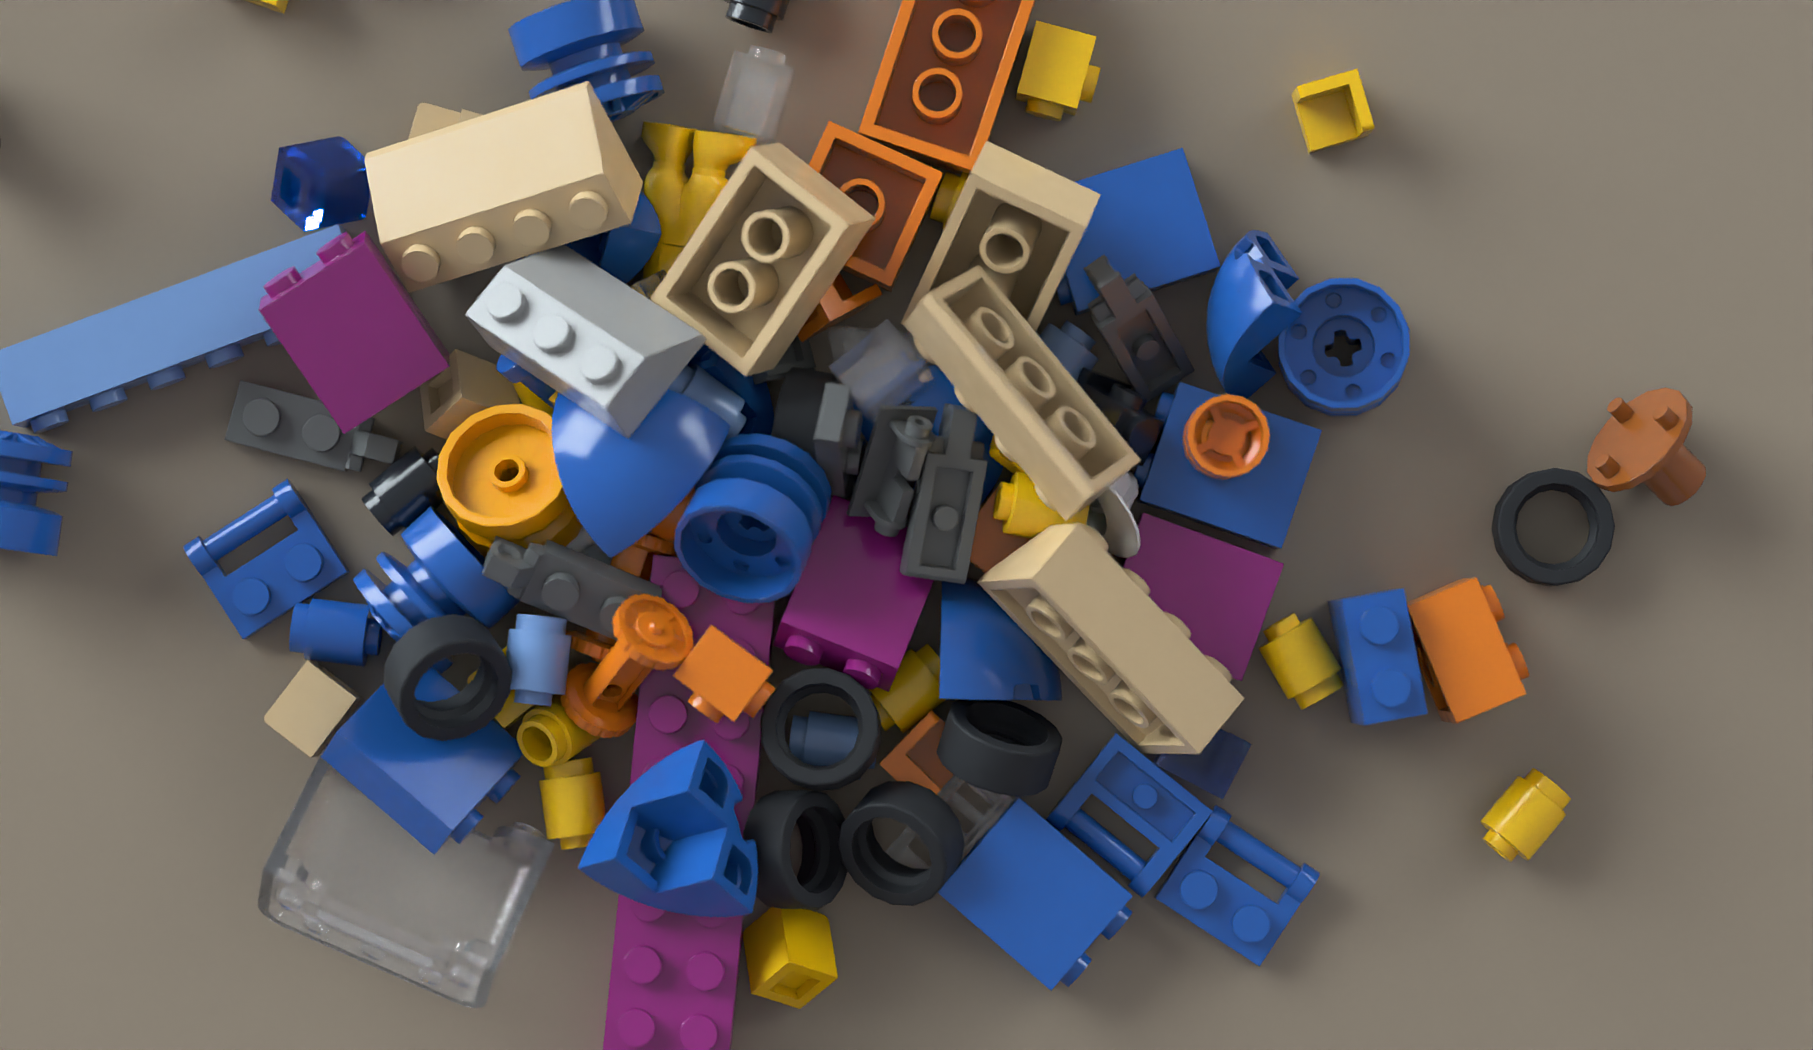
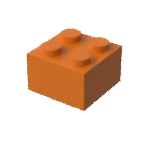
[809,121,943,292]
[1407,577,1529,724]

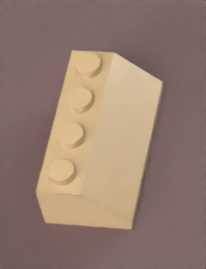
[364,81,643,293]
[904,265,1141,521]
[977,523,1245,754]

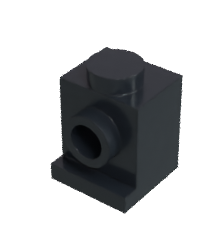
[1076,367,1165,466]

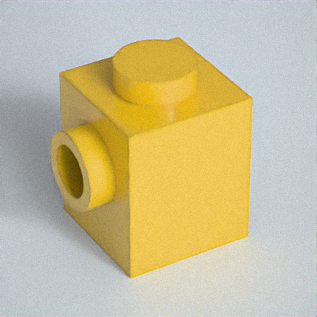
[1015,20,1101,121]

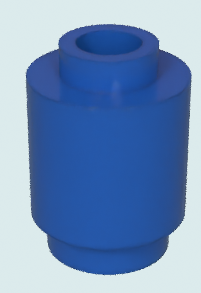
[289,598,383,667]

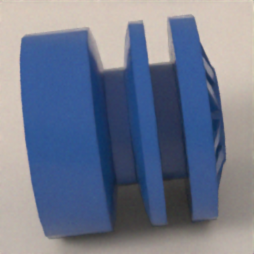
[508,0,665,122]
[1279,278,1410,417]
[0,430,73,556]
[674,433,832,603]
[353,506,520,674]

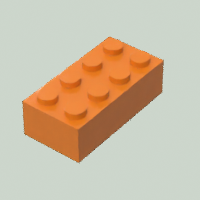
[858,0,1036,175]

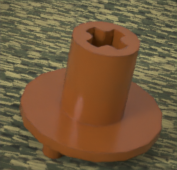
[1587,387,1706,506]

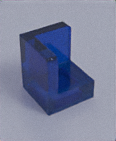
[271,136,371,232]
[1153,728,1252,799]

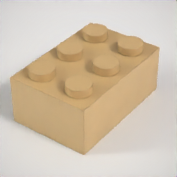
[900,140,1101,333]
[650,142,876,376]

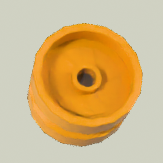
[436,404,583,557]

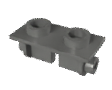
[847,405,938,537]

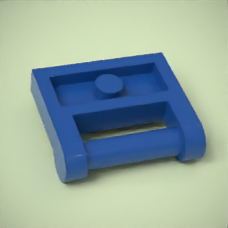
[183,478,350,639]
[1045,733,1213,898]
[1155,805,1320,967]

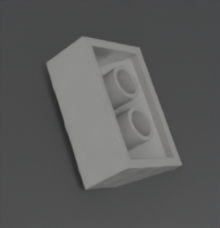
[465,245,706,439]

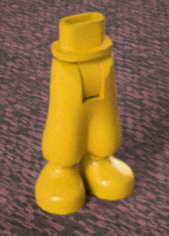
[641,121,757,300]

